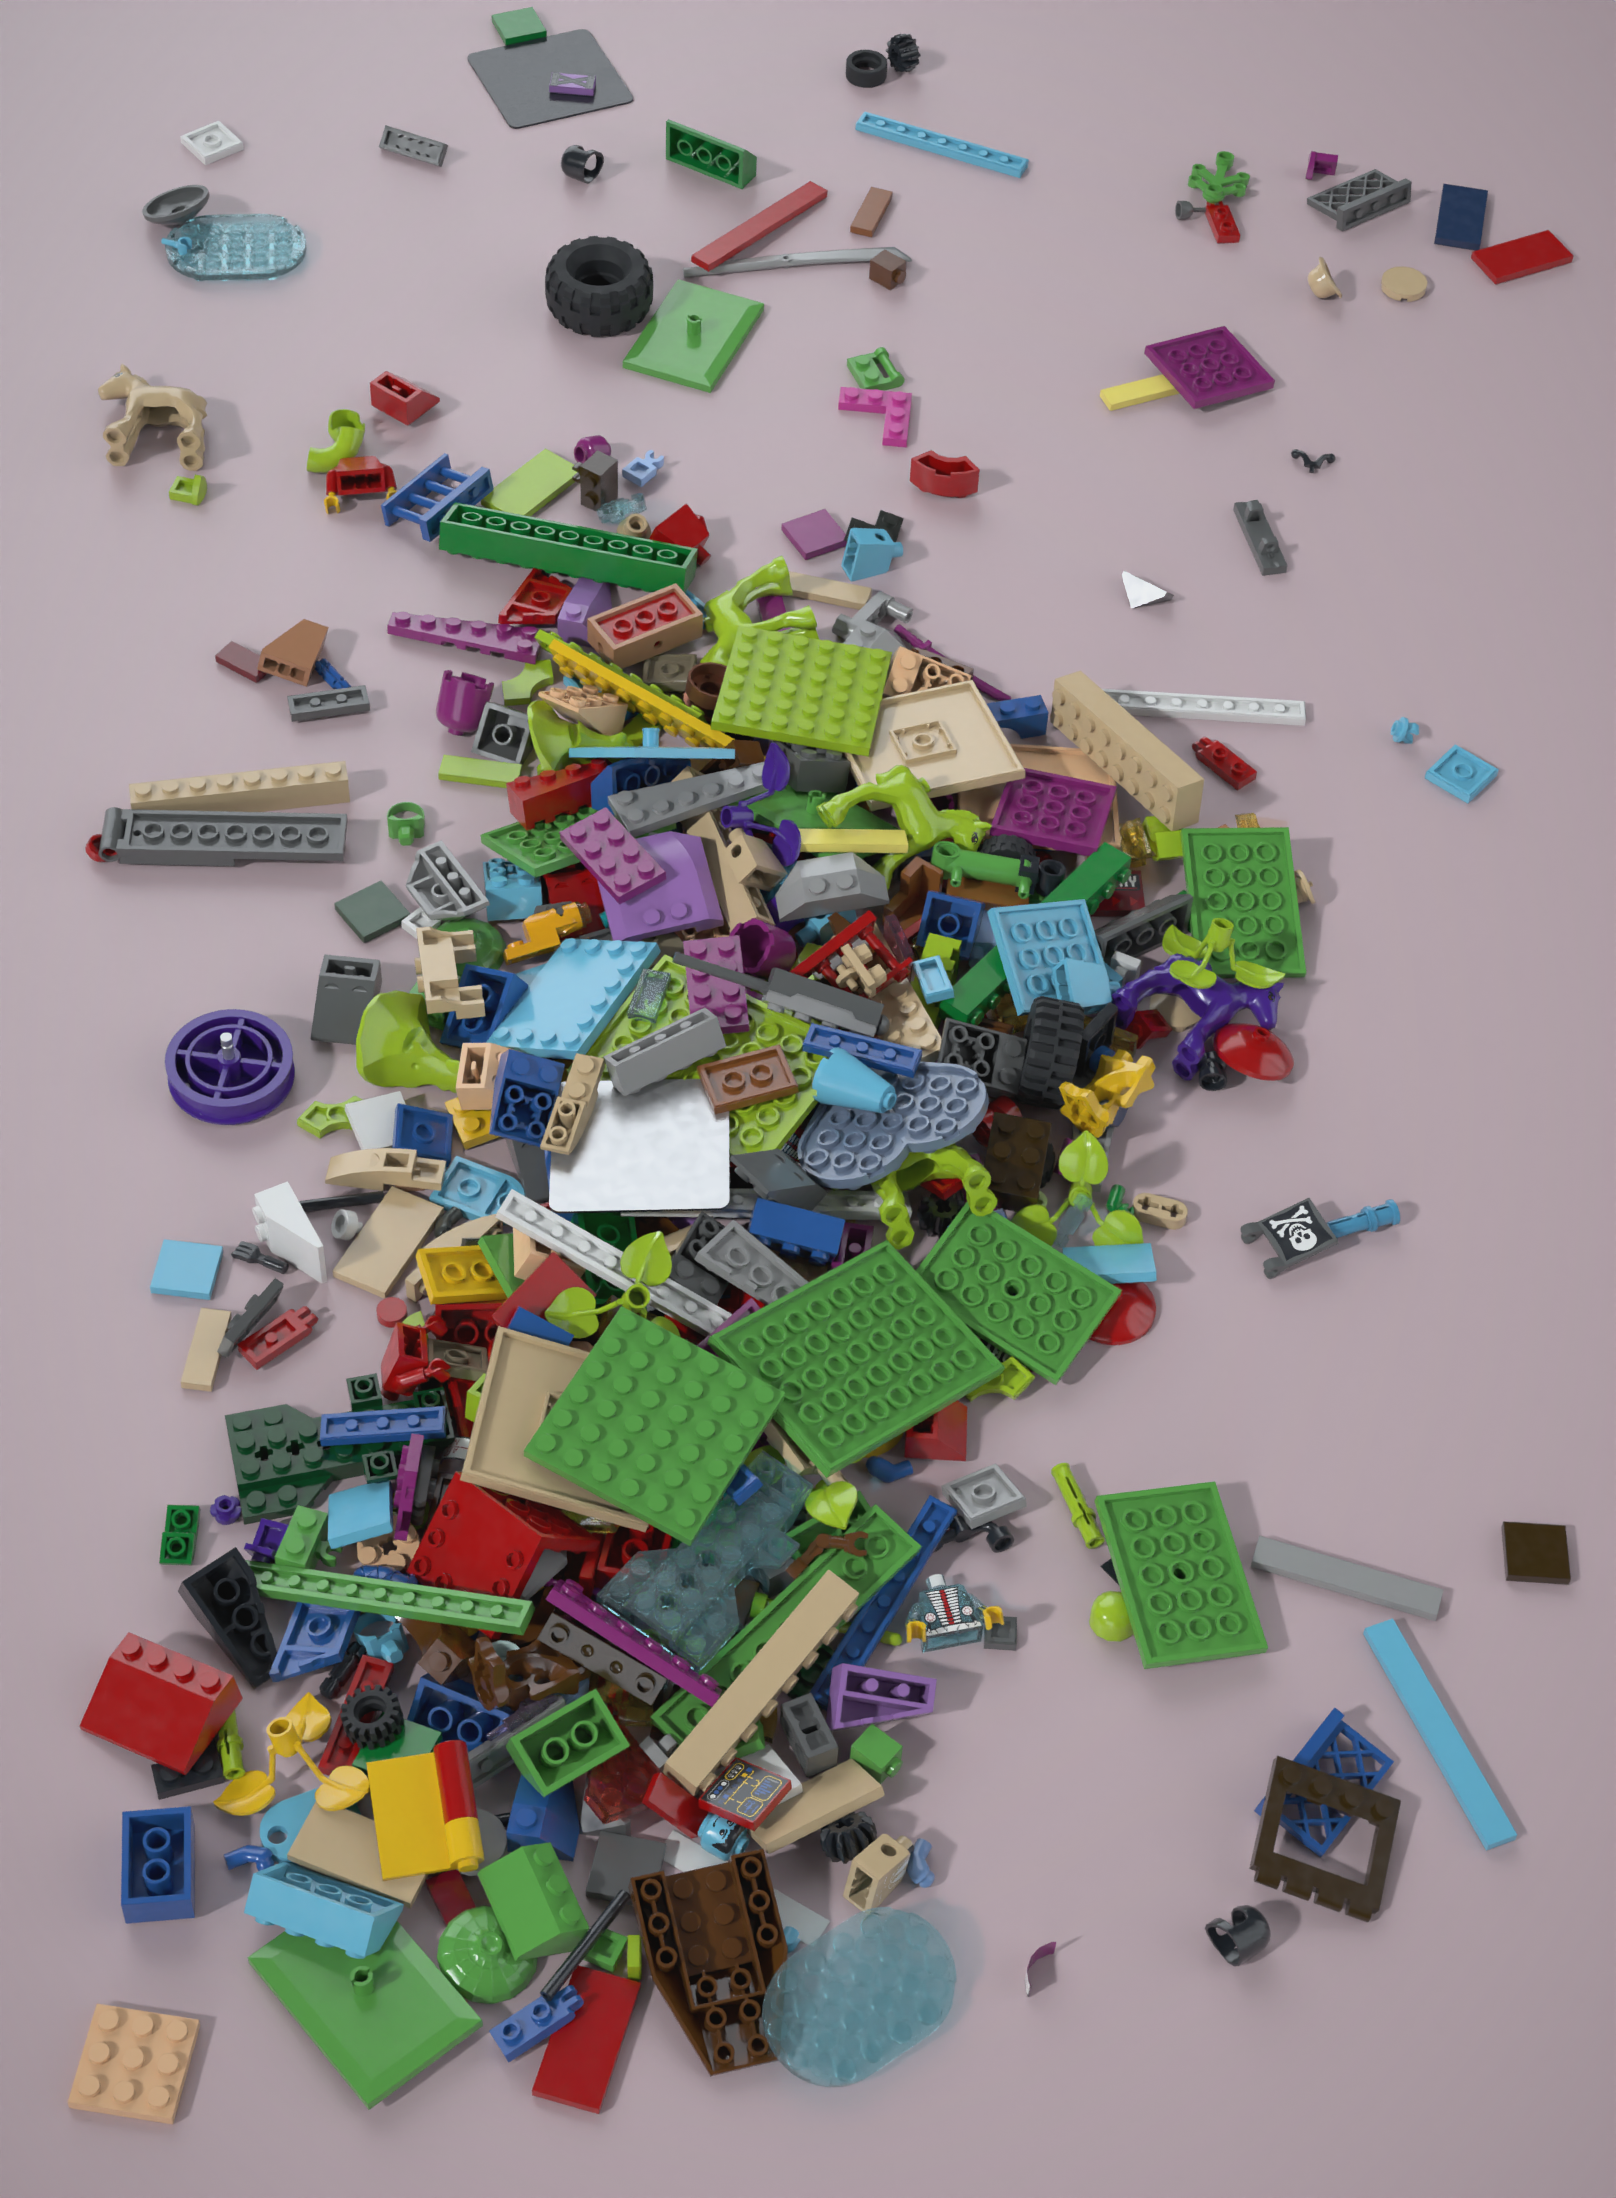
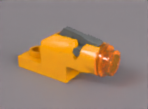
[503,901,592,966]

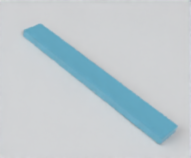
[855,112,1029,178]
[1363,1619,1517,1851]

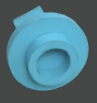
[1391,717,1419,744]

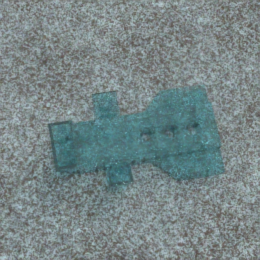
[597,1451,813,1673]

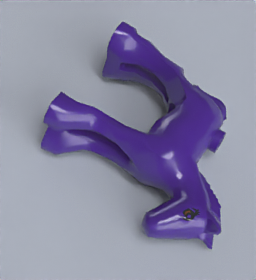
[1111,954,1284,1080]

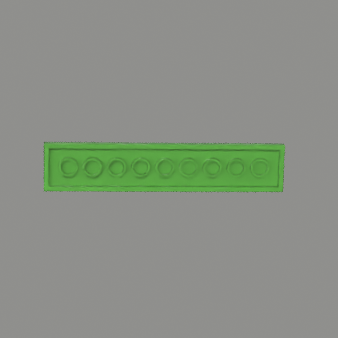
[650,1504,922,1747]

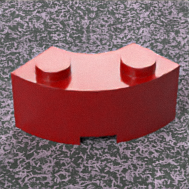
[910,450,980,498]

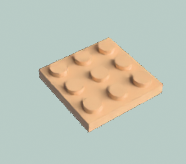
[68,2004,200,2125]

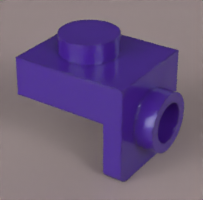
[244,1518,289,1563]

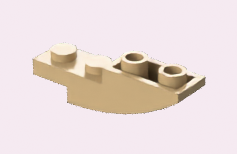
[540,1053,605,1155]
[325,1148,446,1191]
[405,1214,503,1303]

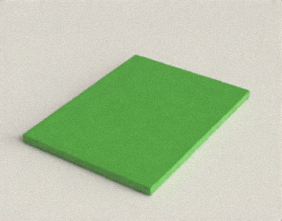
[707,1240,1005,1478]

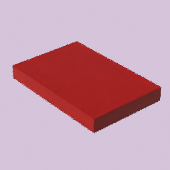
[489,1252,596,1328]

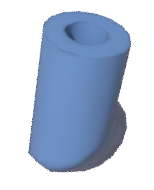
[906,1838,935,1888]

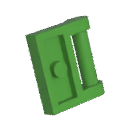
[847,347,905,391]

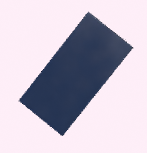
[1434,184,1488,251]

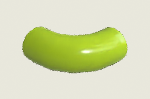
[307,426,364,473]

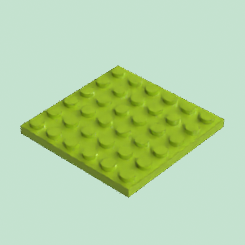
[711,626,892,757]

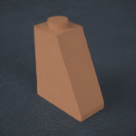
[257,619,329,687]

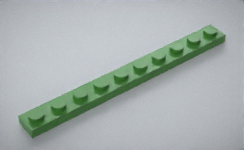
[245,1560,535,1635]

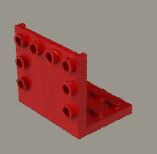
[406,1471,600,1639]

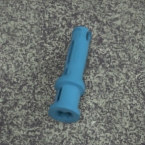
[1326,1199,1400,1238]

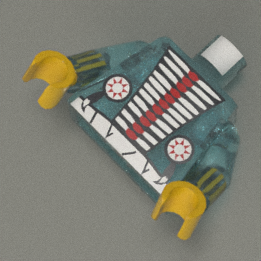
[904,1574,1004,1653]

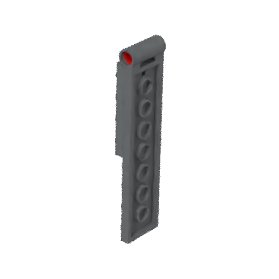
[99,807,348,866]

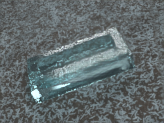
[627,968,671,1023]

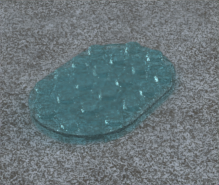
[165,214,306,281]
[762,1907,957,2087]

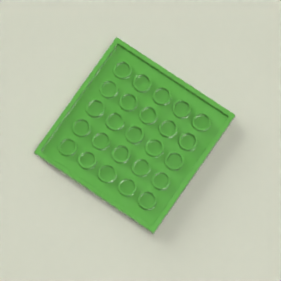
[524,1306,785,1546]

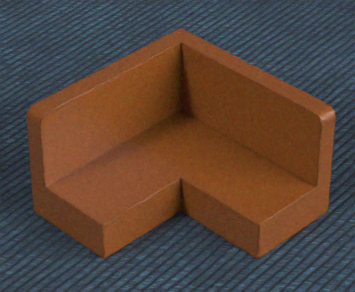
[882,856,944,934]

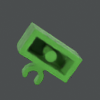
[275,1505,343,1570]

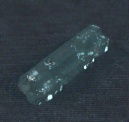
[1053,1193,1093,1248]

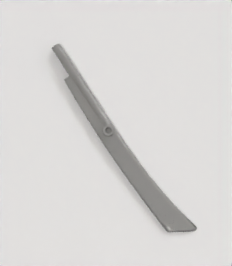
[683,247,912,277]

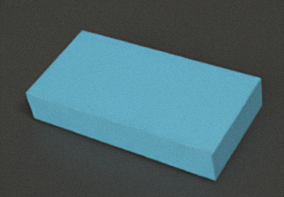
[912,955,954,1004]

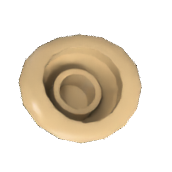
[1308,257,1342,298]

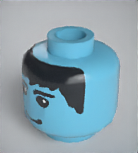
[698,1813,750,1861]

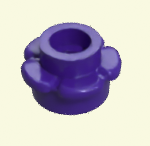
[210,1495,242,1525]

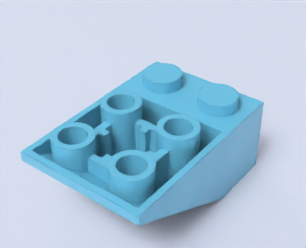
[483,858,542,921]

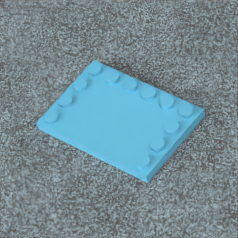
[486,938,661,1060]

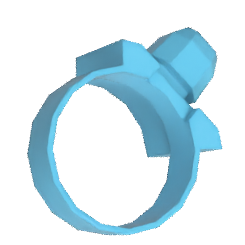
[353,1612,409,1664]

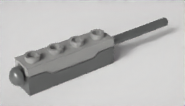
[672,952,890,1037]

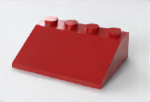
[79,1632,243,1775]

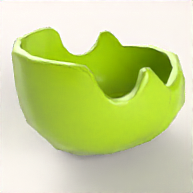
[328,409,365,442]
[1089,1591,1134,1642]

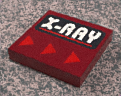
[1090,870,1145,917]

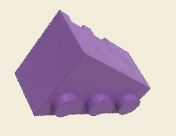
[826,1663,937,1732]

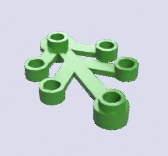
[1188,151,1250,204]

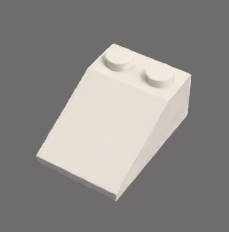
[252,1181,327,1284]

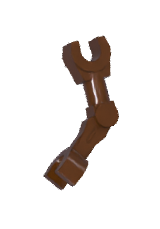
[786,1531,868,1580]

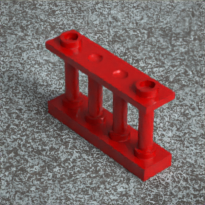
[790,910,913,1030]

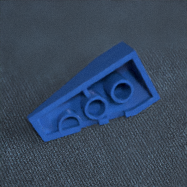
[591,758,691,817]
[506,1774,580,1862]

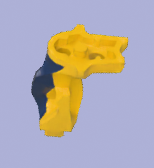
[1059,1049,1156,1138]

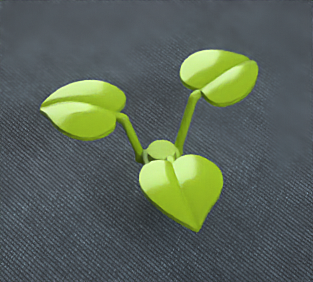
[1162,918,1285,989]
[1011,1130,1144,1246]
[545,1232,681,1339]
[743,1445,867,1530]

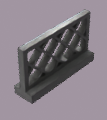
[1307,169,1412,231]

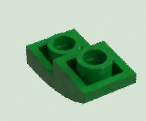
[159,1505,201,1566]

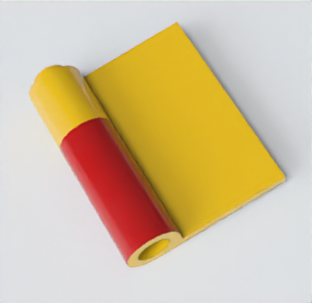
[366,1740,485,1881]

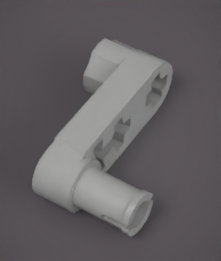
[832,591,913,640]

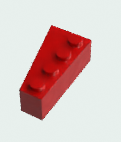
[506,758,612,831]

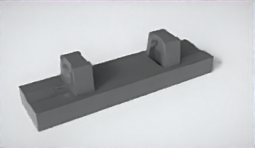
[1233,500,1288,576]

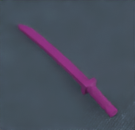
[894,624,1011,701]

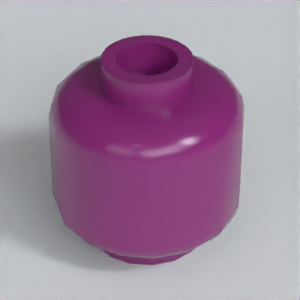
[574,435,612,463]

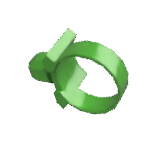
[387,802,425,846]

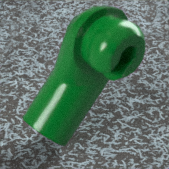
[1106,1184,1134,1215]

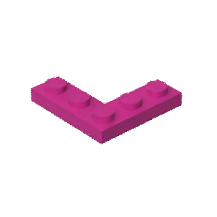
[838,387,912,447]

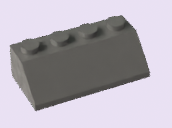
[1094,894,1193,966]

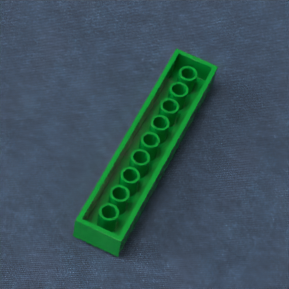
[439,502,698,593]

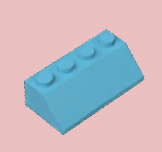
[244,1861,404,1959]

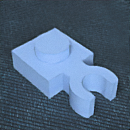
[622,450,664,487]

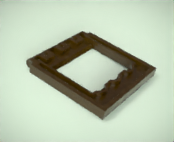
[1249,1756,1401,1923]

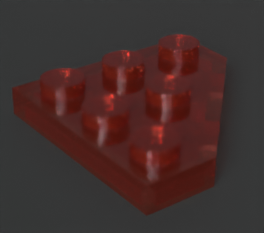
[584,1721,666,1824]

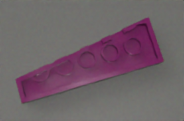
[387,612,544,664]
[545,1579,722,1707]

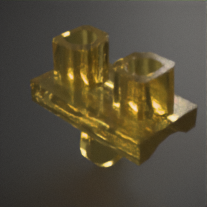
[1119,817,1152,868]

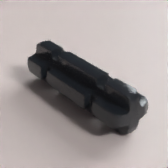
[319,1641,367,1700]

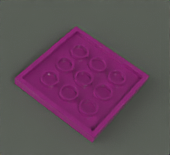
[1144,326,1275,409]
[989,768,1117,856]

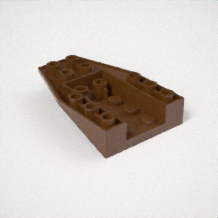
[628,1848,788,2077]

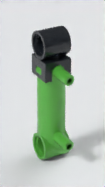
[930,841,1066,899]

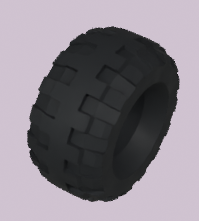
[545,236,654,337]

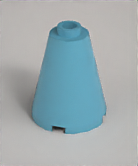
[812,1047,897,1113]

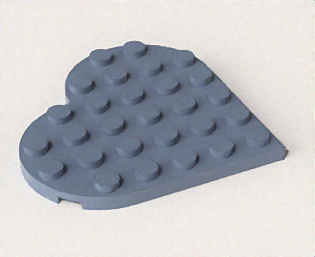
[797,1061,989,1190]

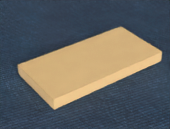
[332,1186,444,1299]
[747,1758,885,1854]
[287,1802,428,1909]

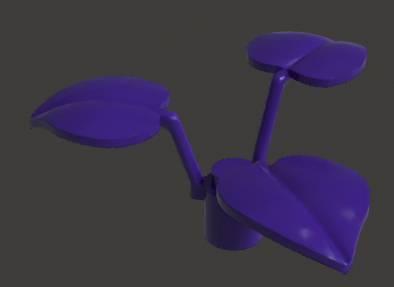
[720,742,801,866]

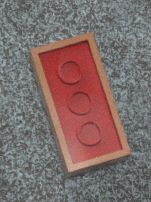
[587,584,703,669]

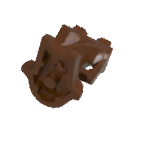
[468,1637,591,1711]

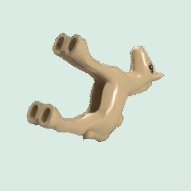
[98,364,207,471]

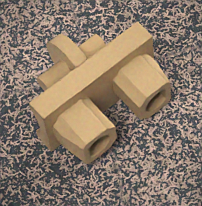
[836,943,887,999]

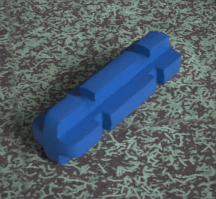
[315,658,351,689]

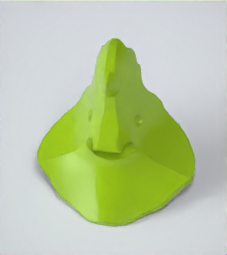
[527,700,635,775]
[356,990,460,1093]

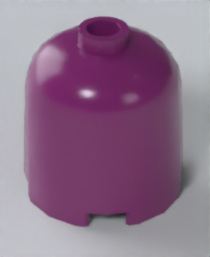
[436,670,494,736]
[729,918,796,980]

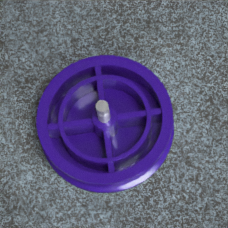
[165,1009,295,1125]

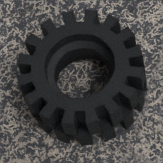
[340,1685,404,1750]

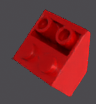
[370,371,440,426]
[904,1400,968,1462]

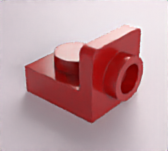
[1122,1009,1172,1049]

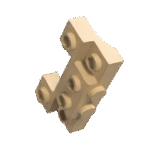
[414,927,485,1019]

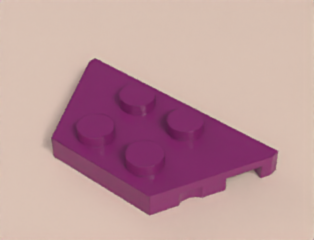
[393,1434,424,1541]

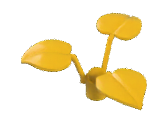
[213,1692,370,1816]

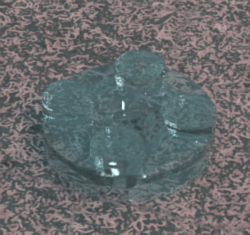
[596,493,647,523]

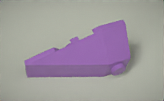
[558,577,612,648]

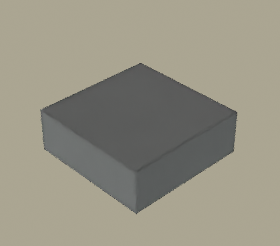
[984,1616,1017,1651]

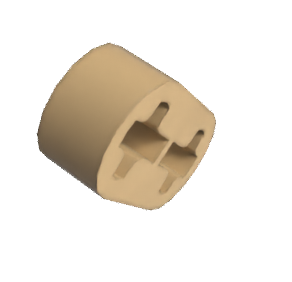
[1132,1193,1188,1230]

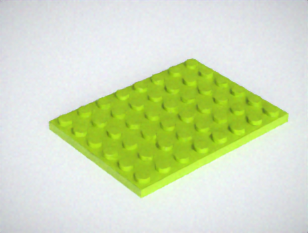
[567,954,829,1160]

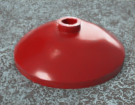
[1212,1023,1294,1081]
[1090,1282,1156,1345]

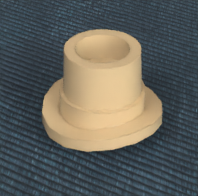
[616,513,651,539]
[1294,869,1316,904]

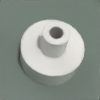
[331,1209,363,1241]

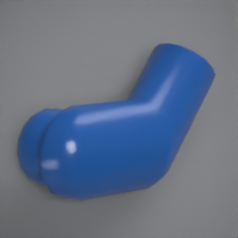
[866,1456,913,1483]
[223,1845,275,1871]

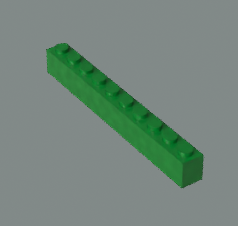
[938,842,1131,1026]

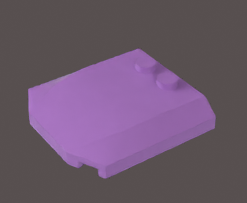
[597,831,724,942]

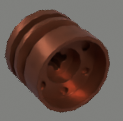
[683,662,727,726]

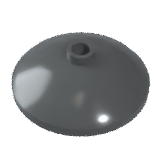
[142,185,210,226]

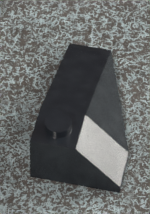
[178,1547,277,1689]

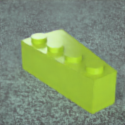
[910,933,962,1031]

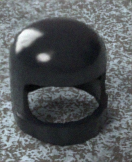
[561,145,604,184]
[1205,1905,1271,1966]

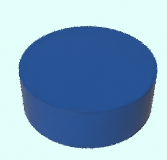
[1089,1046,1115,1073]

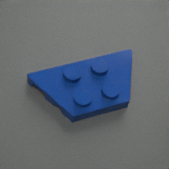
[269,1602,361,1682]

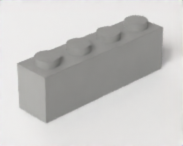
[603,1008,726,1096]

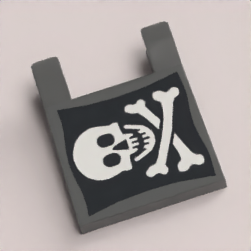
[1240,1198,1338,1279]

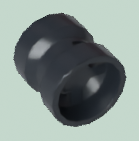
[1199,1051,1227,1091]

